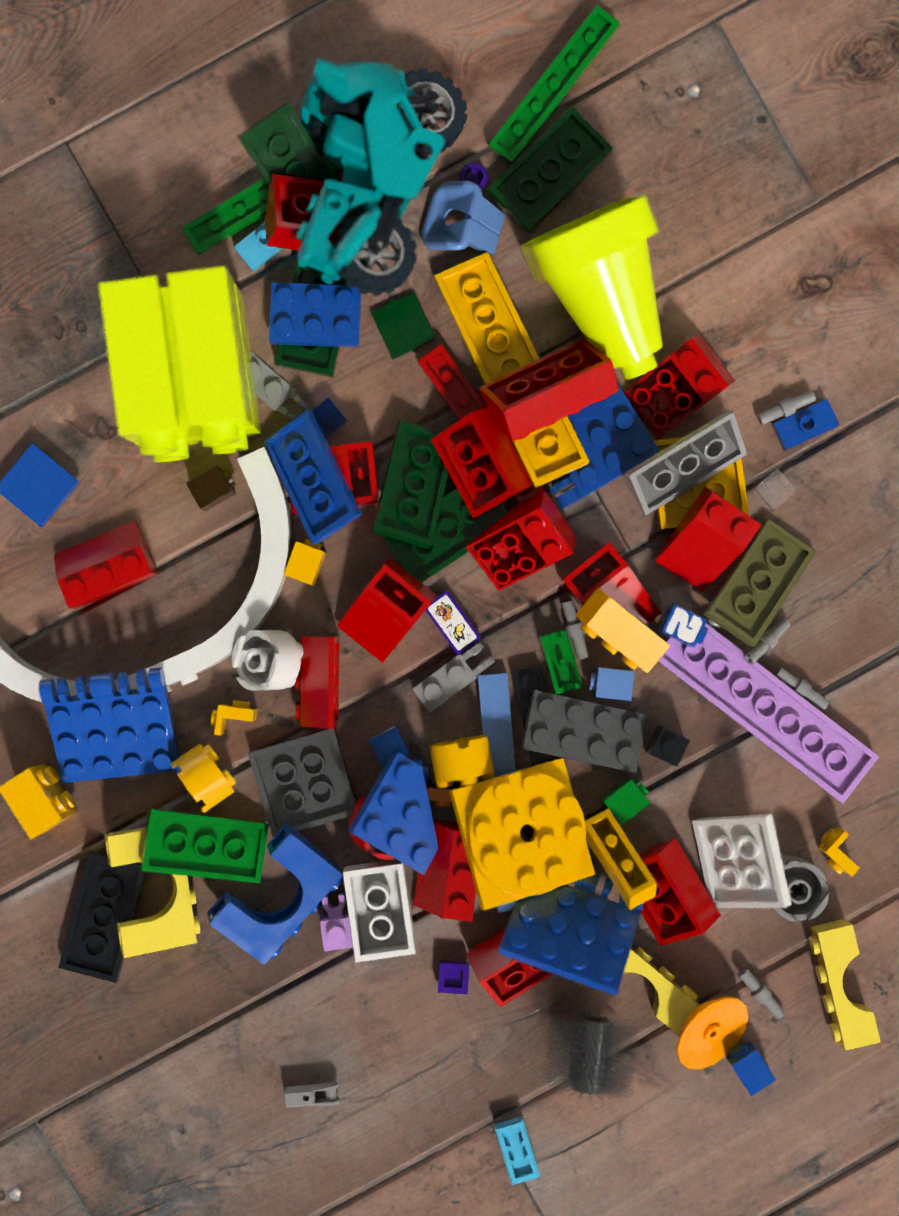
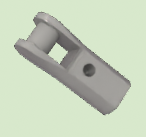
[285,1081,340,1108]

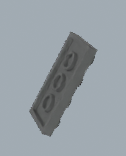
[520,690,648,773]

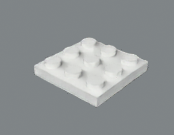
[692,814,791,908]

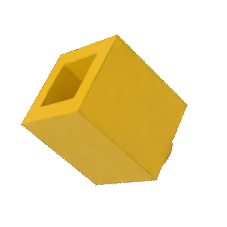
[283,539,326,586]

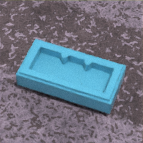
[234,222,283,272]
[494,1116,540,1185]

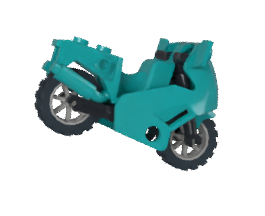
[296,59,467,296]

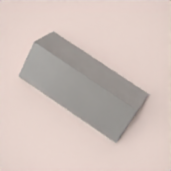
[622,409,747,516]

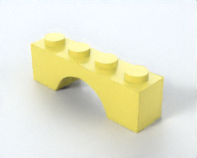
[808,919,881,1050]
[624,946,700,1035]

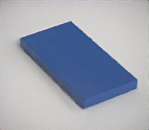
[263,410,362,544]

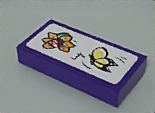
[425,590,481,655]

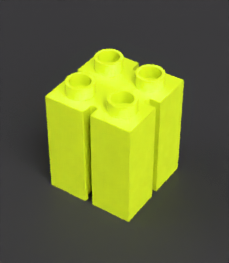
[99,266,262,462]

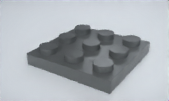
[248,729,356,837]

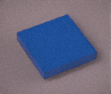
[0,443,80,527]

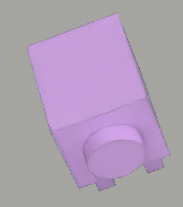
[320,892,353,952]

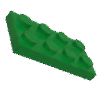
[139,809,269,883]

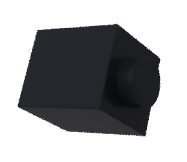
[645,725,690,767]

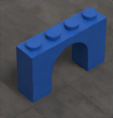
[207,823,343,965]

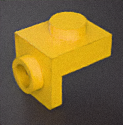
[211,700,258,735]
[818,827,860,877]

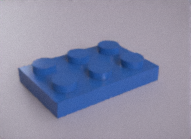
[269,282,361,348]

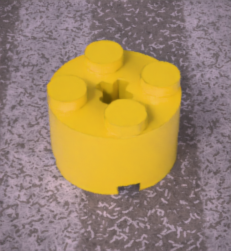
[429,735,495,788]
[170,743,236,813]

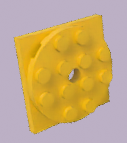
[449,758,595,910]

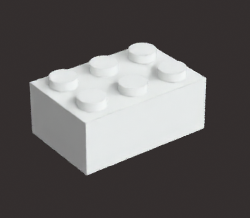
[343,859,416,962]

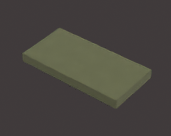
[703,518,817,648]

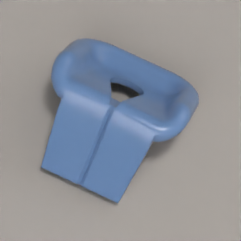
[421,181,505,255]

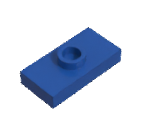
[772,399,840,451]

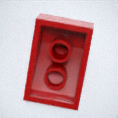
[654,486,762,592]

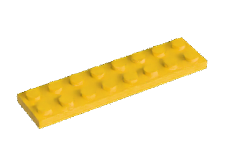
[434,252,589,488]

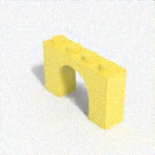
[104,827,200,958]

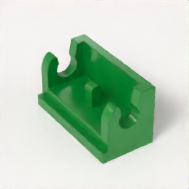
[538,629,583,695]

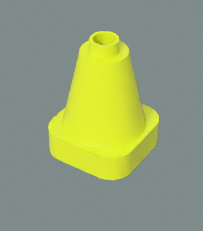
[520,194,663,380]

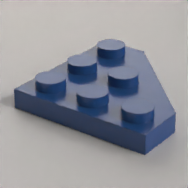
[348,751,438,875]

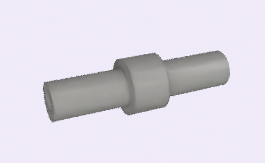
[757,390,816,425]
[561,600,589,660]
[744,618,791,665]
[774,667,830,710]
[738,968,785,1019]

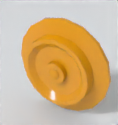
[676,996,749,1069]

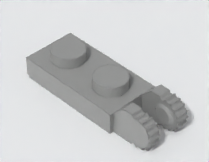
[251,351,311,422]
[412,642,495,713]

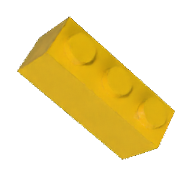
[575,588,670,673]
[585,808,657,910]

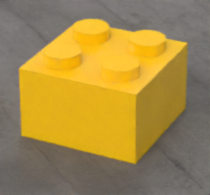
[0,763,77,840]

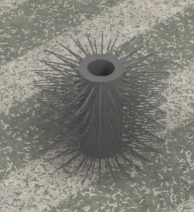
[542,1009,638,1102]

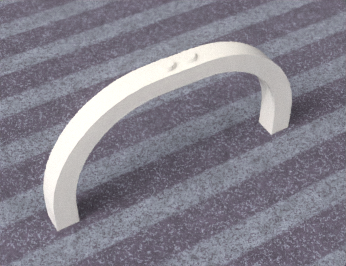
[0,447,292,702]

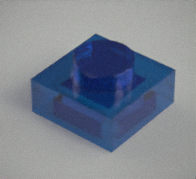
[312,397,348,439]

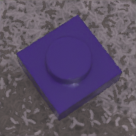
[438,960,470,995]

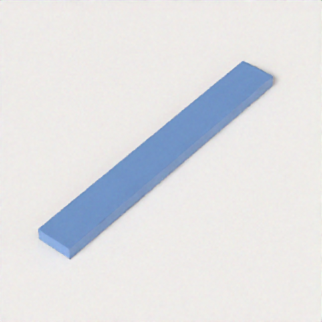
[478,673,517,912]

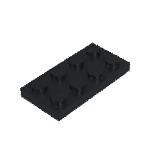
[58,851,147,983]

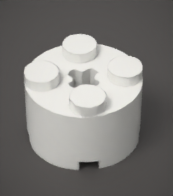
[232,630,304,691]

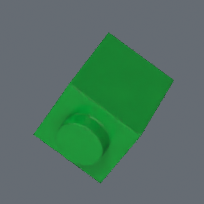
[601,777,650,825]

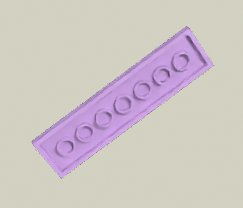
[658,611,879,804]

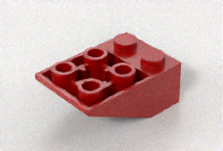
[624,334,736,439]
[290,441,380,514]
[466,490,576,591]
[560,542,661,625]
[337,558,437,663]

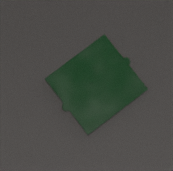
[371,292,436,360]

